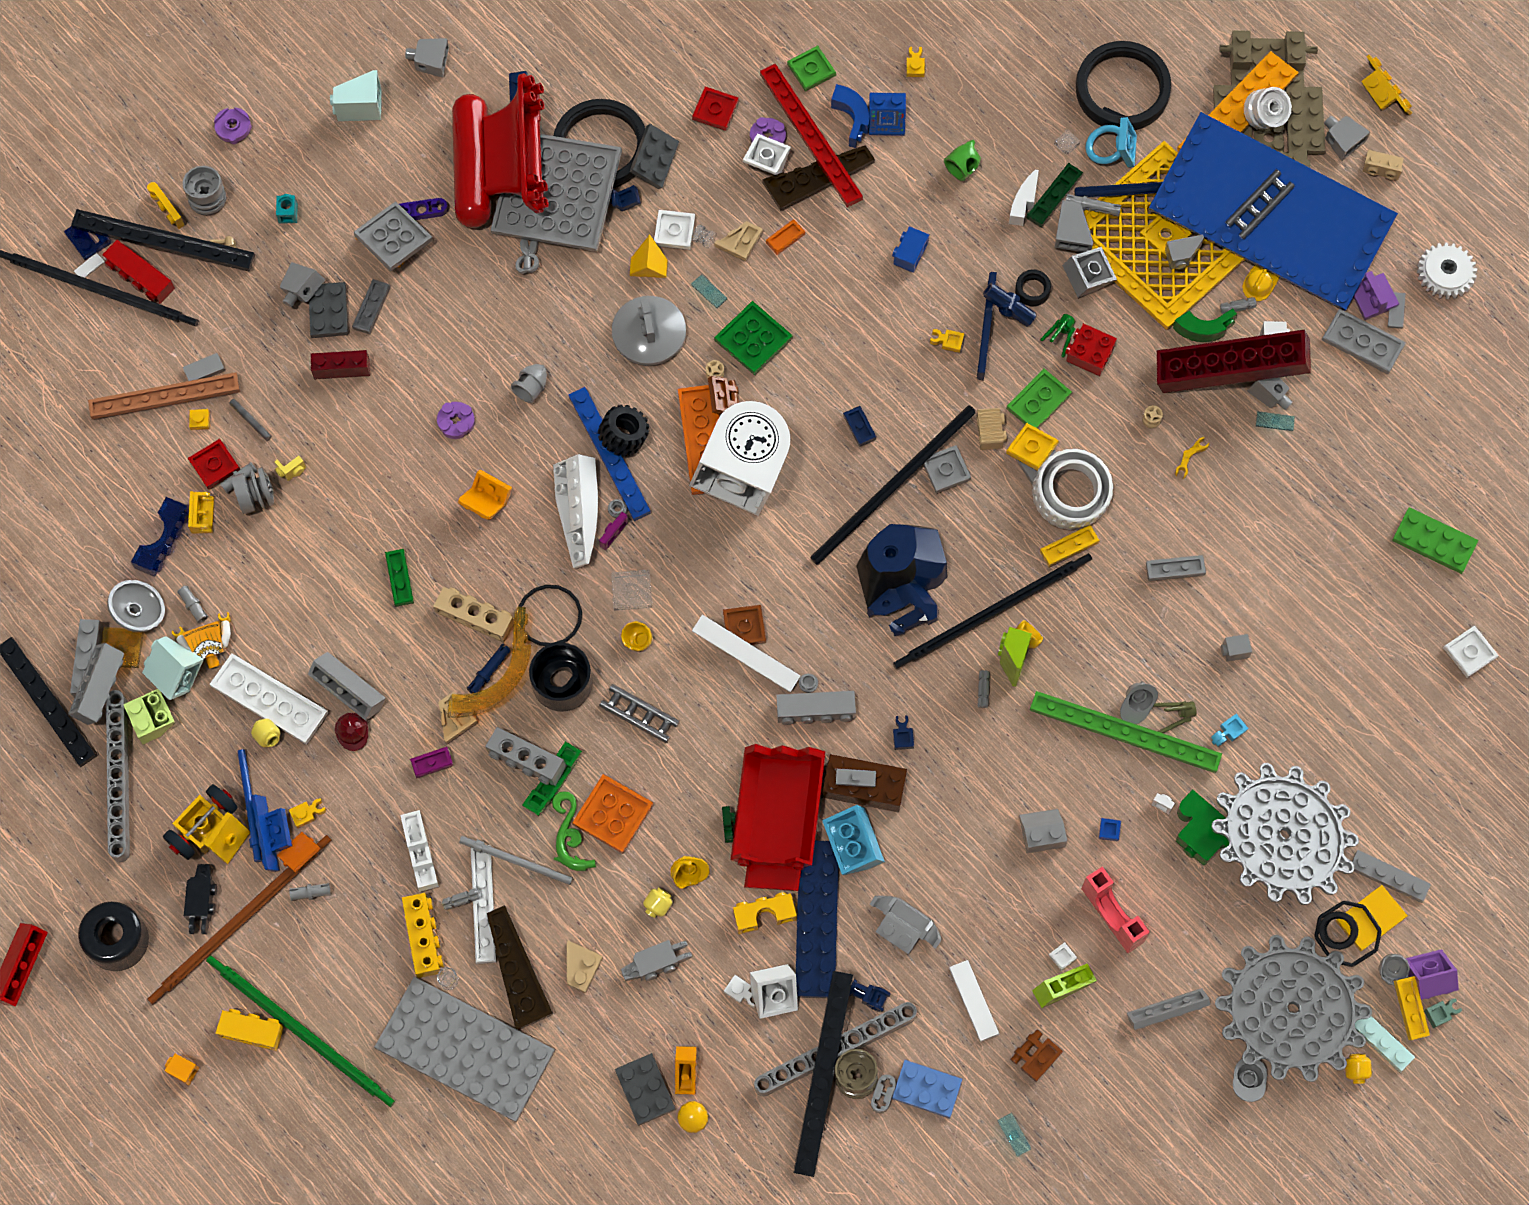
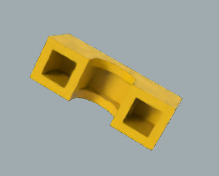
[733,892,797,934]

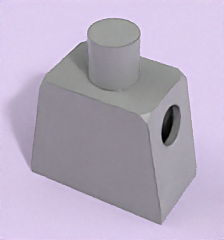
[405,38,449,77]
[1324,116,1370,161]
[280,262,325,307]
[1247,378,1293,410]

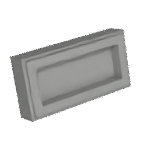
[183,353,225,381]

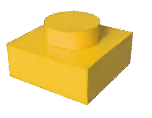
[189,409,210,430]

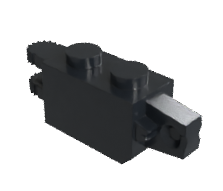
[183,864,217,935]

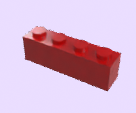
[102,240,175,304]
[0,923,48,1007]

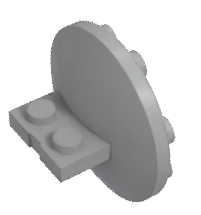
[612,296,686,366]

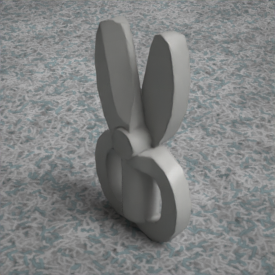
[516,239,539,274]

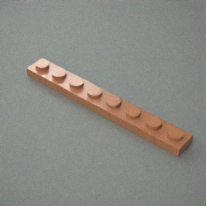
[88,372,240,420]

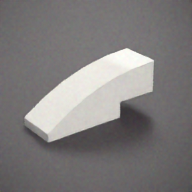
[1009,170,1039,226]

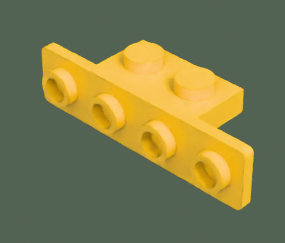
[1361,54,1413,115]

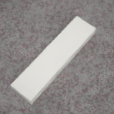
[949,960,999,1042]

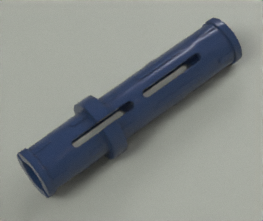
[466,644,511,696]

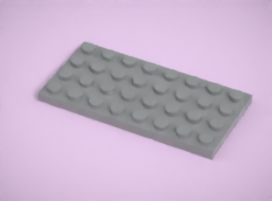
[374,977,555,1122]

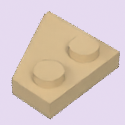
[714,221,763,261]
[439,691,477,744]
[567,940,603,993]

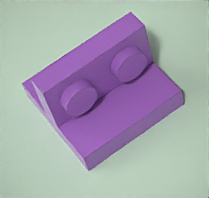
[1353,271,1399,320]

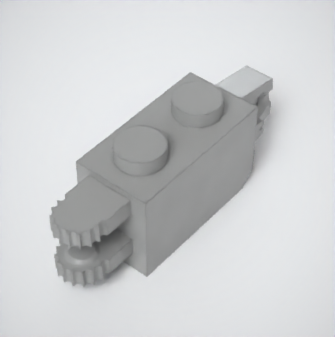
[621,940,692,981]

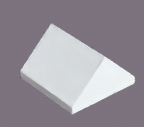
[743,134,791,175]

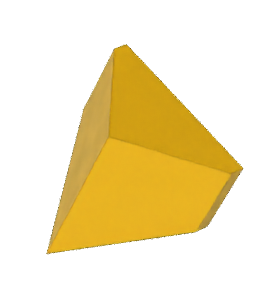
[630,234,668,278]

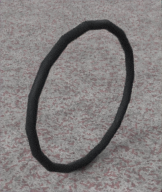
[517,584,582,646]

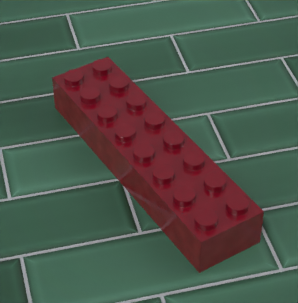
[1157,329,1311,393]

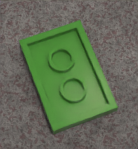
[1006,369,1072,429]

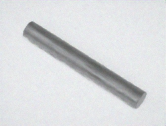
[229,399,272,441]

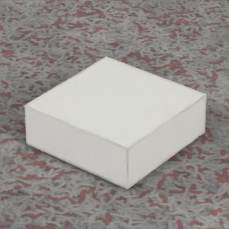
[1049,942,1077,971]

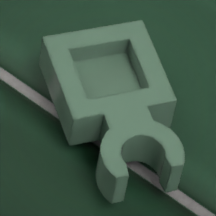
[1424,999,1462,1028]

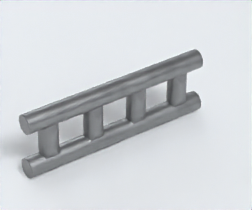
[1225,169,1295,240]
[599,684,679,743]

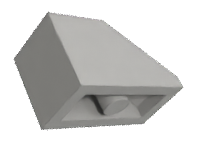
[1165,235,1204,269]

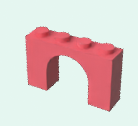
[1081,866,1149,953]

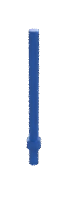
[237,749,262,863]

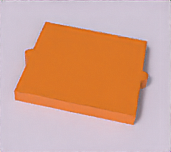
[277,832,321,872]

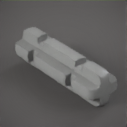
[1220,297,1257,314]
[978,670,990,708]
[442,888,480,910]

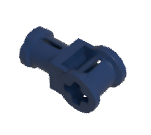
[849,979,891,1013]

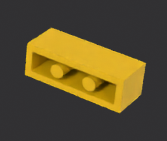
[215,1009,284,1051]

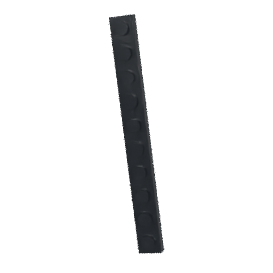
[71,209,255,272]
[793,971,853,1177]

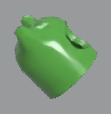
[944,140,981,181]

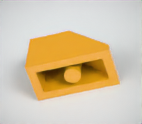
[675,1046,697,1095]

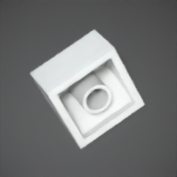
[750,964,798,1019]

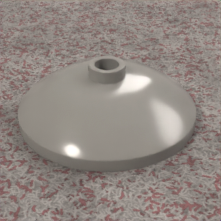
[107,580,165,632]

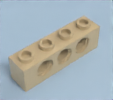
[433,587,514,643]

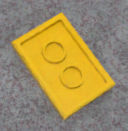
[1335,885,1408,952]

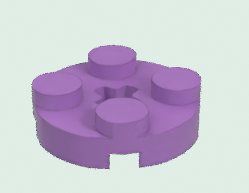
[214,107,252,144]
[750,117,786,144]
[437,402,475,439]

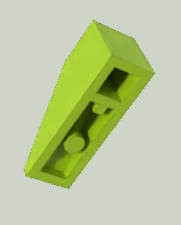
[1032,964,1097,1008]

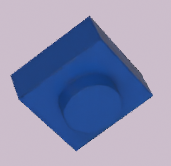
[1099,818,1121,841]

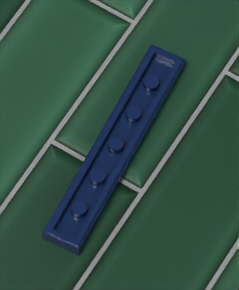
[976,272,997,381]

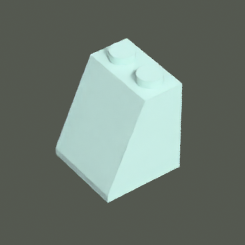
[330,70,382,121]
[142,636,204,700]

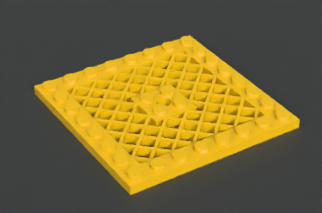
[1082,141,1245,330]

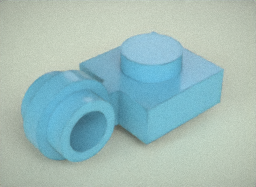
[1211,714,1249,747]

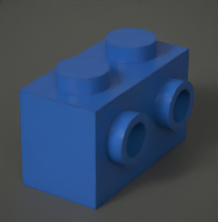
[892,226,929,273]

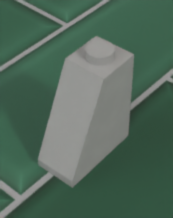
[1054,200,1093,252]

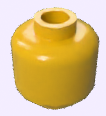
[1345,1054,1372,1084]

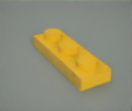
[1040,525,1100,567]
[1393,976,1430,1040]

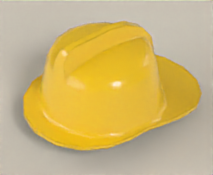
[1242,265,1279,301]

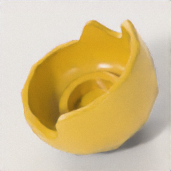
[1016,620,1043,649]
[621,621,652,652]
[677,1101,708,1133]

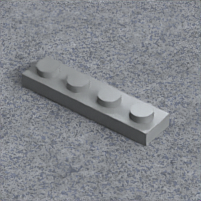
[1352,850,1431,903]
[1127,988,1210,1030]

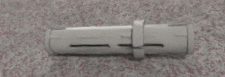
[1066,194,1121,217]

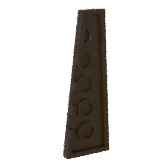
[762,145,875,211]
[487,905,553,1030]

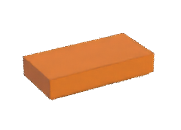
[766,219,805,255]

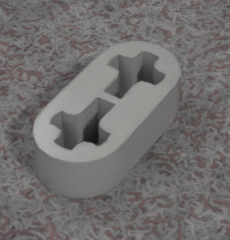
[871,1075,896,1114]

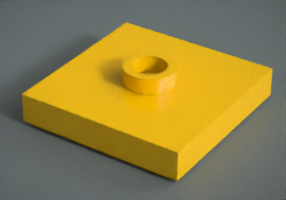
[1006,423,1059,471]
[204,812,250,864]

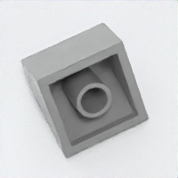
[1062,247,1117,298]
[1019,809,1067,854]

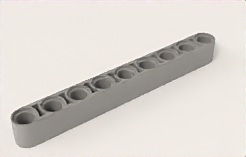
[106,690,130,862]
[754,1002,917,1096]

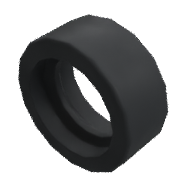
[1015,269,1051,307]
[1319,911,1359,950]

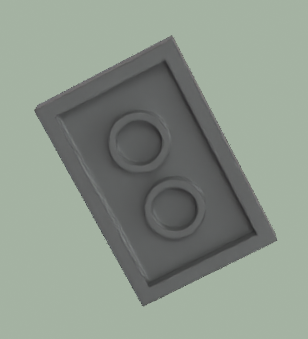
[629,124,679,189]
[309,282,348,338]
[615,1053,676,1126]

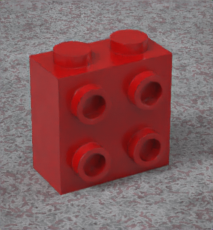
[1065,323,1117,376]

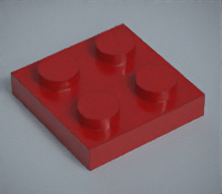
[692,86,739,131]
[188,439,240,490]

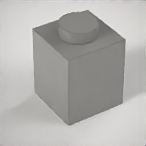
[1221,634,1252,662]

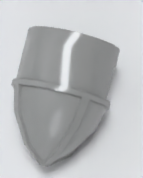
[511,364,547,403]

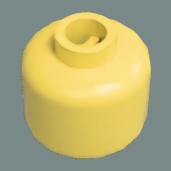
[251,719,281,747]
[643,887,672,918]

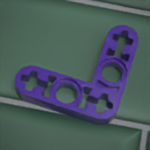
[399,198,448,220]

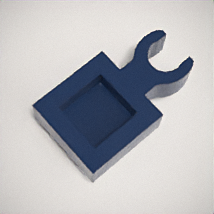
[893,715,914,750]

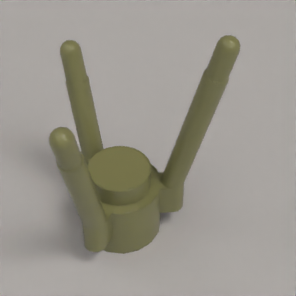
[1153,701,1197,733]

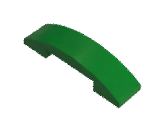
[522,741,582,816]

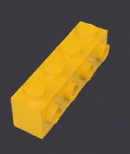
[402,893,444,978]

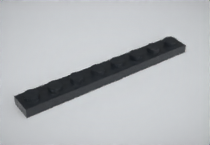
[0,637,97,768]

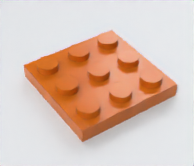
[572,774,654,854]

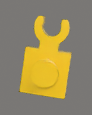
[906,47,925,77]
[930,329,964,353]
[289,798,326,829]

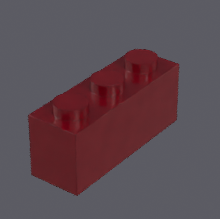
[311,350,370,380]

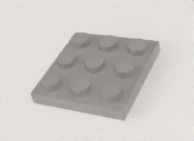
[354,201,432,271]

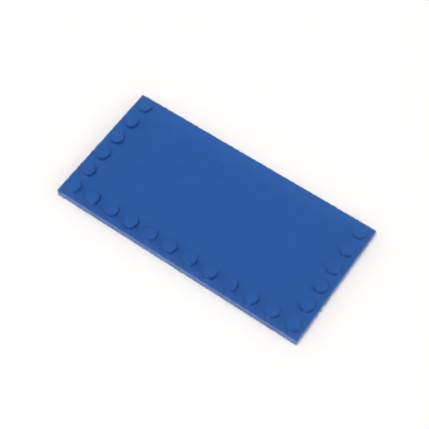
[1148,112,1398,311]

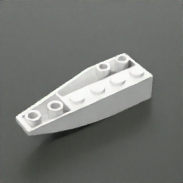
[553,454,598,569]

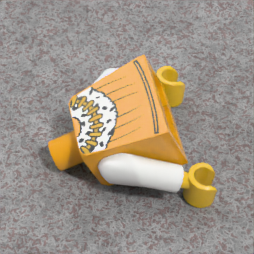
[172,612,231,669]

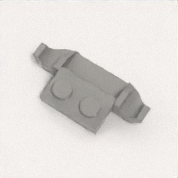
[870,896,941,954]

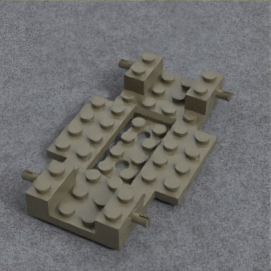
[1213,30,1325,168]

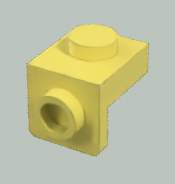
[274,456,306,481]

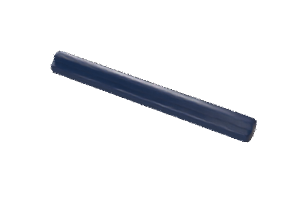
[1074,182,1162,197]

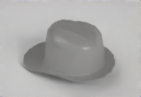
[1120,681,1158,724]
[1233,1059,1267,1102]

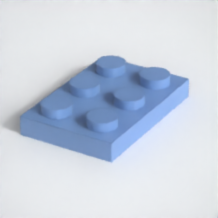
[892,1060,962,1119]

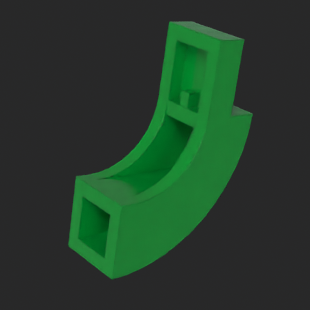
[1172,308,1237,342]

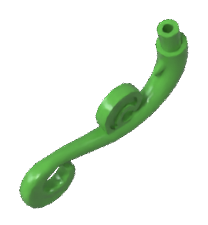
[552,791,596,871]

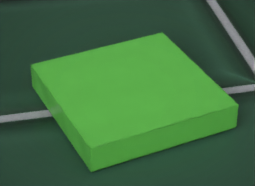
[787,45,836,92]

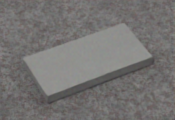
[1322,309,1406,374]

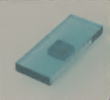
[691,274,727,308]
[1256,411,1295,431]
[997,1113,1031,1157]

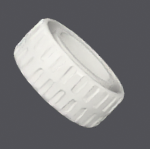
[1032,449,1113,530]

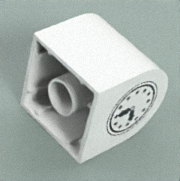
[689,401,790,516]

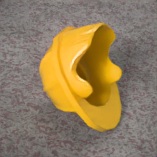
[671,856,710,889]

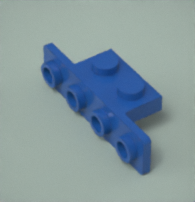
[251,794,292,872]

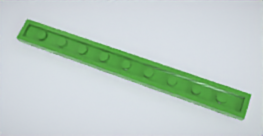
[1030,691,1222,773]

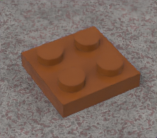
[723,605,766,645]

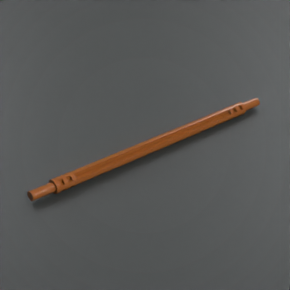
[147,835,332,1005]

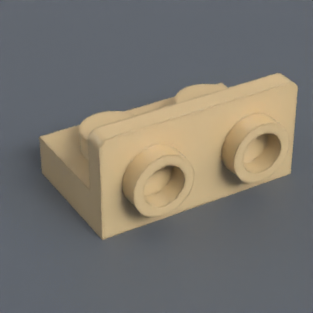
[1363,150,1404,180]

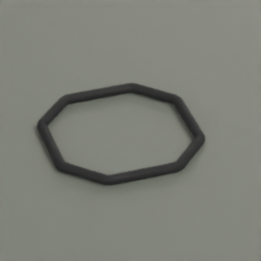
[1314,901,1382,967]

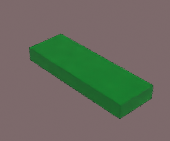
[385,549,414,607]

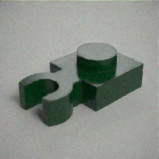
[722,806,735,843]

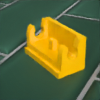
[188,491,214,534]

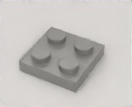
[923,445,971,493]

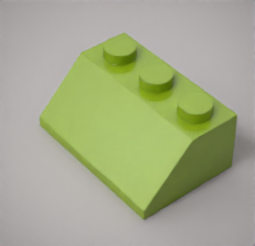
[998,627,1032,687]

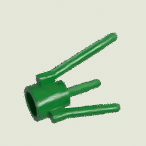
[1040,314,1076,358]

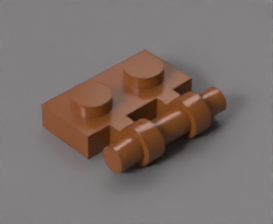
[708,376,740,414]
[1010,1030,1063,1082]

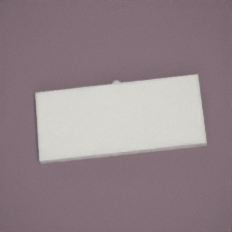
[74,253,105,278]

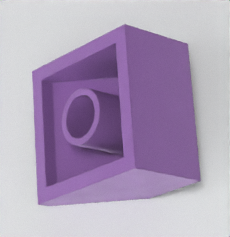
[1405,949,1459,1000]

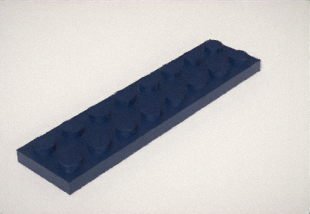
[796,841,838,998]

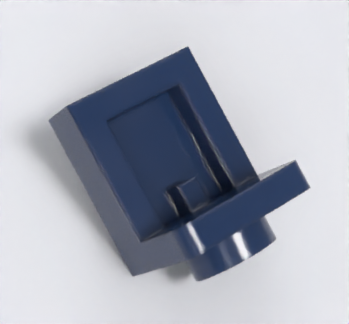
[610,185,641,212]

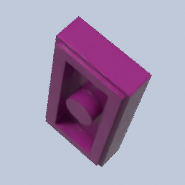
[599,512,628,550]
[410,747,454,779]

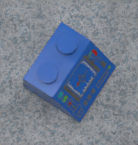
[869,93,906,136]

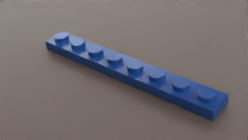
[568,387,651,521]

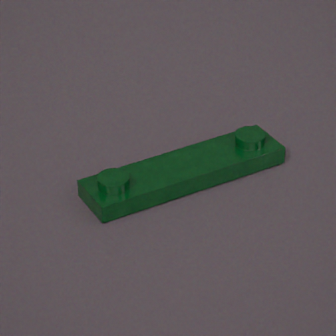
[1026,163,1083,228]

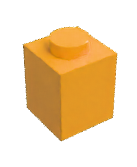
[165,1053,199,1086]

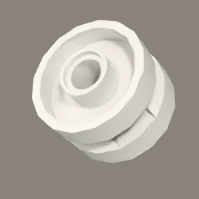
[1244,87,1292,130]

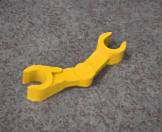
[1175,437,1209,479]

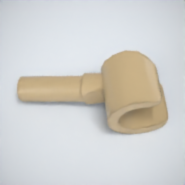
[210,236,236,248]

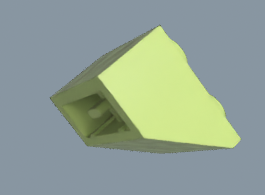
[123,689,175,745]

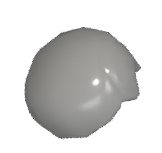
[1378,954,1410,985]

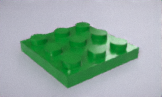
[714,301,793,375]

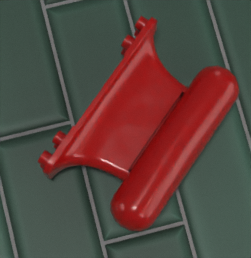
[452,73,549,228]

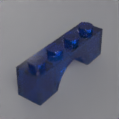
[131,497,189,577]

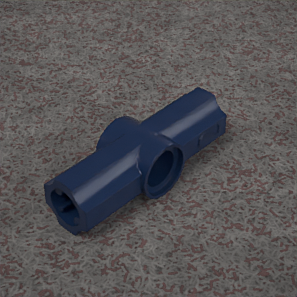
[982,283,1036,327]

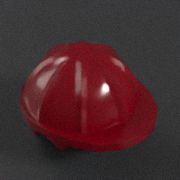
[335,713,369,751]

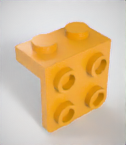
[458,470,512,520]

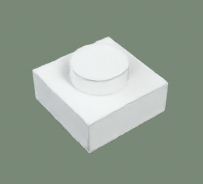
[1152,793,1175,815]

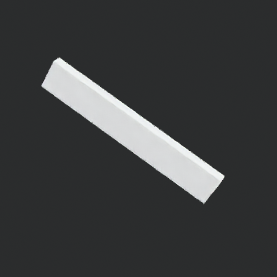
[692,615,800,692]
[471,845,496,964]

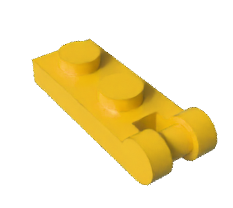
[147,182,185,229]

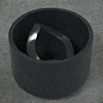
[529,642,593,712]
[78,901,149,971]

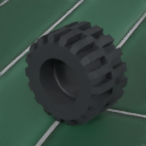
[598,405,649,457]

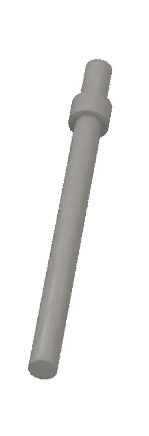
[459,836,572,885]

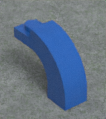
[831,84,869,148]

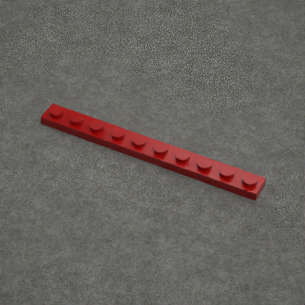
[760,63,863,207]

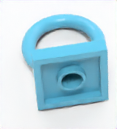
[1085,117,1137,168]

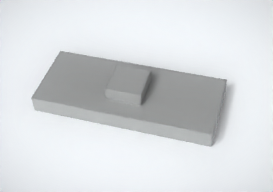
[1388,292,1406,329]
[836,769,876,787]

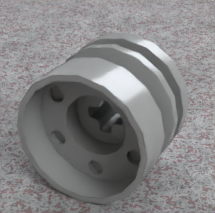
[183,166,226,215]
[231,467,274,514]

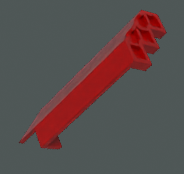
[730,744,826,891]

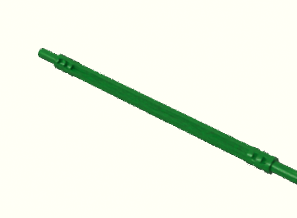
[206,955,395,1107]

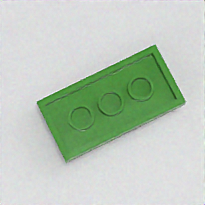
[1392,507,1479,574]

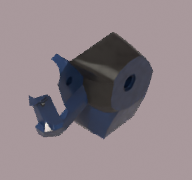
[856,524,948,636]

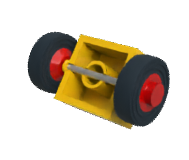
[163,784,238,860]

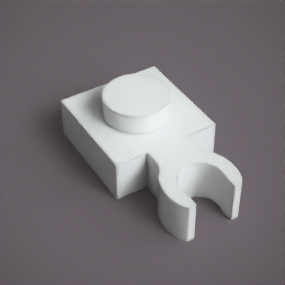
[724,975,755,1008]

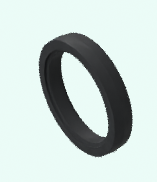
[1076,41,1171,130]
[553,99,645,188]

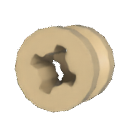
[705,360,724,380]
[1142,406,1163,429]

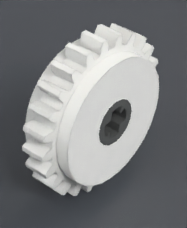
[1417,243,1477,299]

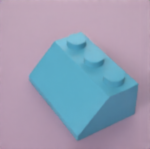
[822,805,885,875]

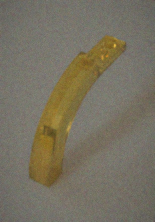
[448,606,532,718]

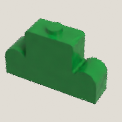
[1176,789,1229,866]

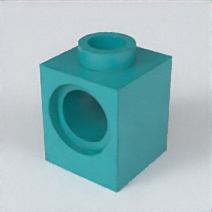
[276,194,298,224]

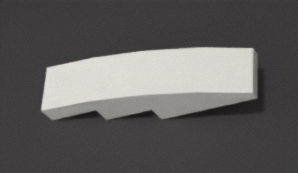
[400,810,439,892]

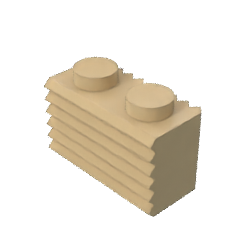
[976,408,1007,450]

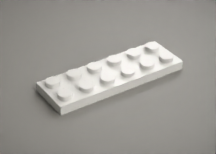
[209,653,328,745]

